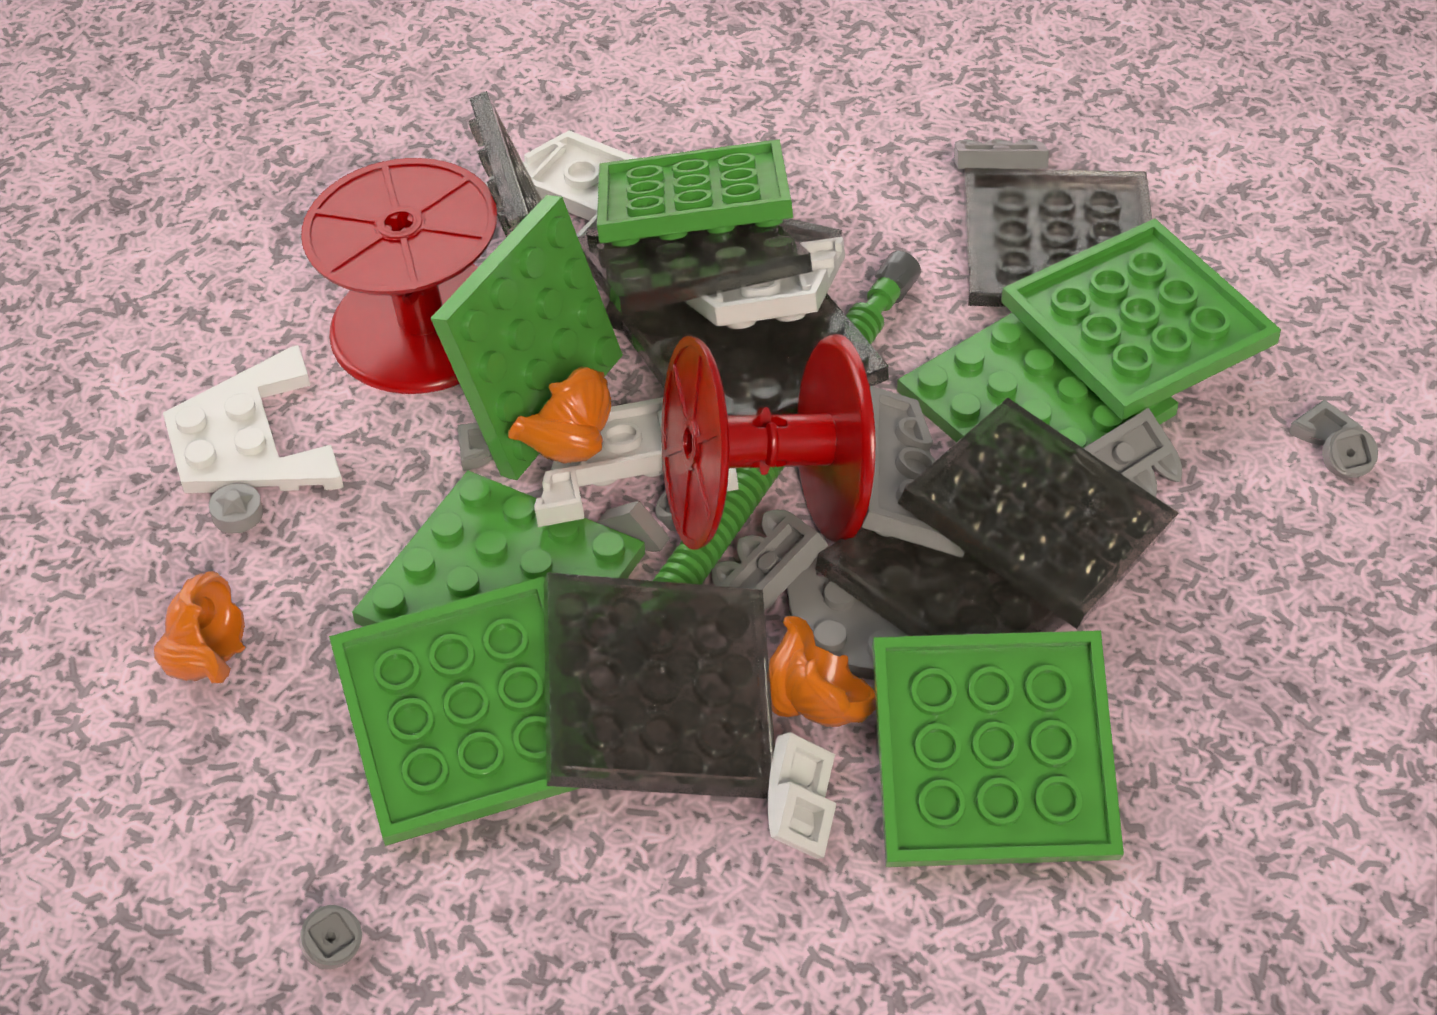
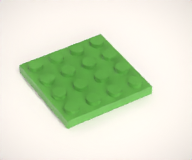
[597,139,793,247]
[431,195,623,480]
[1001,218,1281,420]
[897,313,1179,507]
[352,470,645,657]
[329,576,608,846]
[872,630,1124,867]

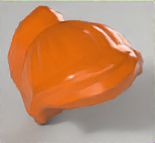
[508,366,611,464]
[154,571,246,683]
[765,616,876,727]

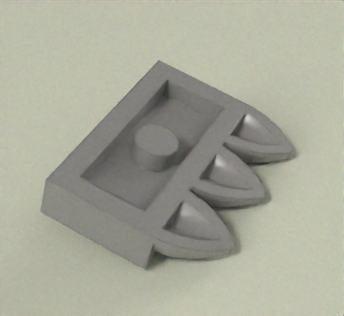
[954,139,1049,176]
[1066,408,1182,515]
[712,509,828,622]

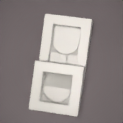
[768,732,837,859]

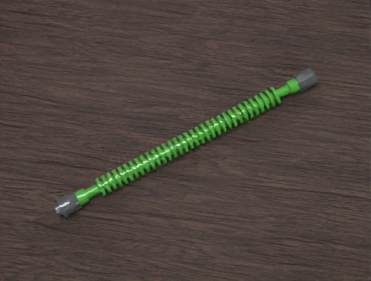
[598,251,921,679]

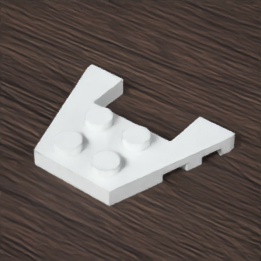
[485,130,638,267]
[658,237,845,329]
[163,345,344,493]
[534,397,739,527]

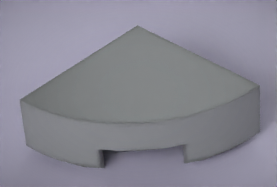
[1289,399,1363,445]
[457,423,493,471]
[597,501,670,552]

